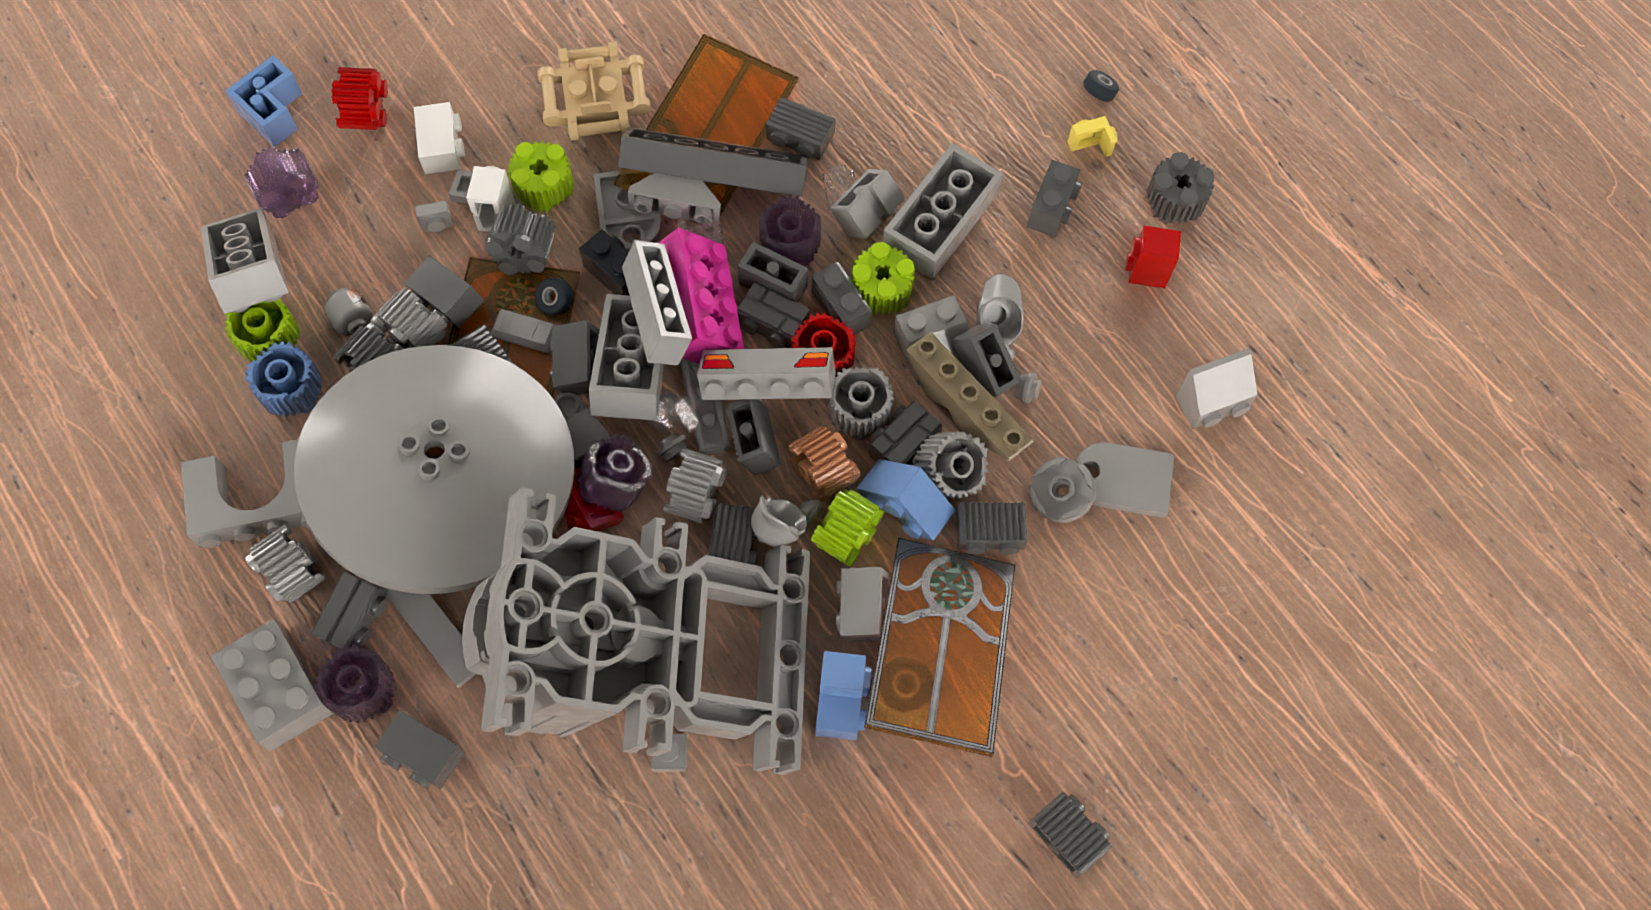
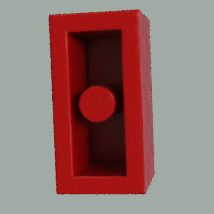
[1125,225,1181,289]

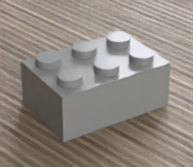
[211,619,334,752]

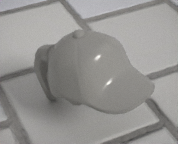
[976,273,1024,360]
[751,496,822,547]

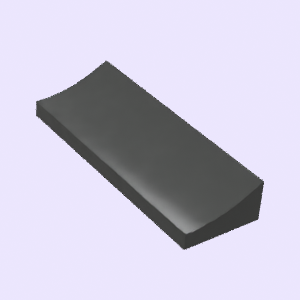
[618,127,807,196]

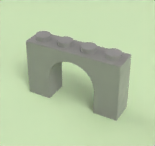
[181,439,308,548]

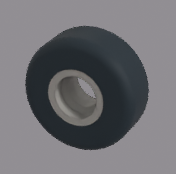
[1083,70,1119,102]
[535,277,573,316]

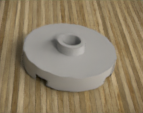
[1029,457,1096,523]

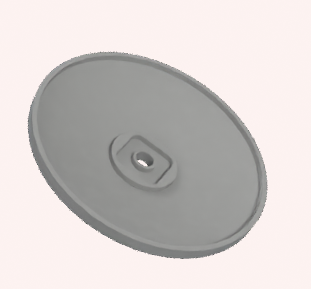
[294,345,574,594]

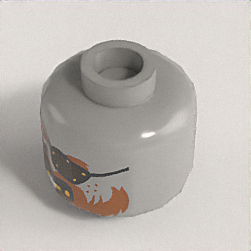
[324,288,373,335]

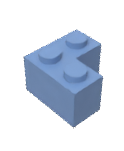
[225,55,302,147]
[856,459,955,540]
[815,651,872,740]

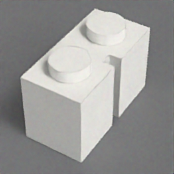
[413,102,465,174]
[466,166,515,232]

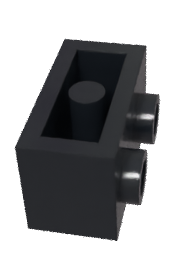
[579,229,630,296]

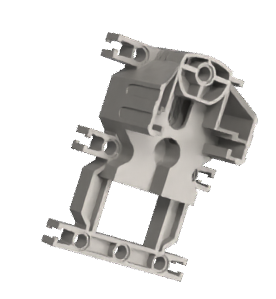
[462,487,810,775]

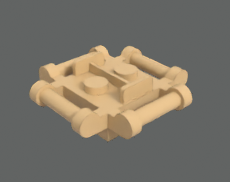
[537,41,651,141]

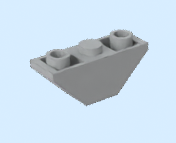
[628,173,721,225]

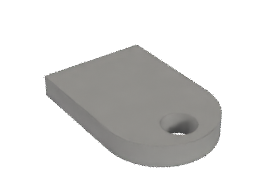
[593,169,662,253]
[1076,442,1174,518]

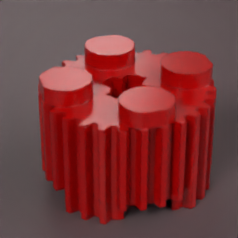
[331,67,388,130]
[791,312,856,377]

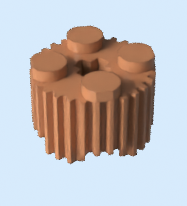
[788,426,861,502]

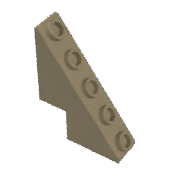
[906,332,1034,460]

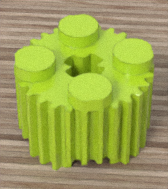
[508,141,574,213]
[851,242,915,315]
[225,299,301,362]
[811,489,885,567]

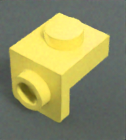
[1067,116,1118,157]

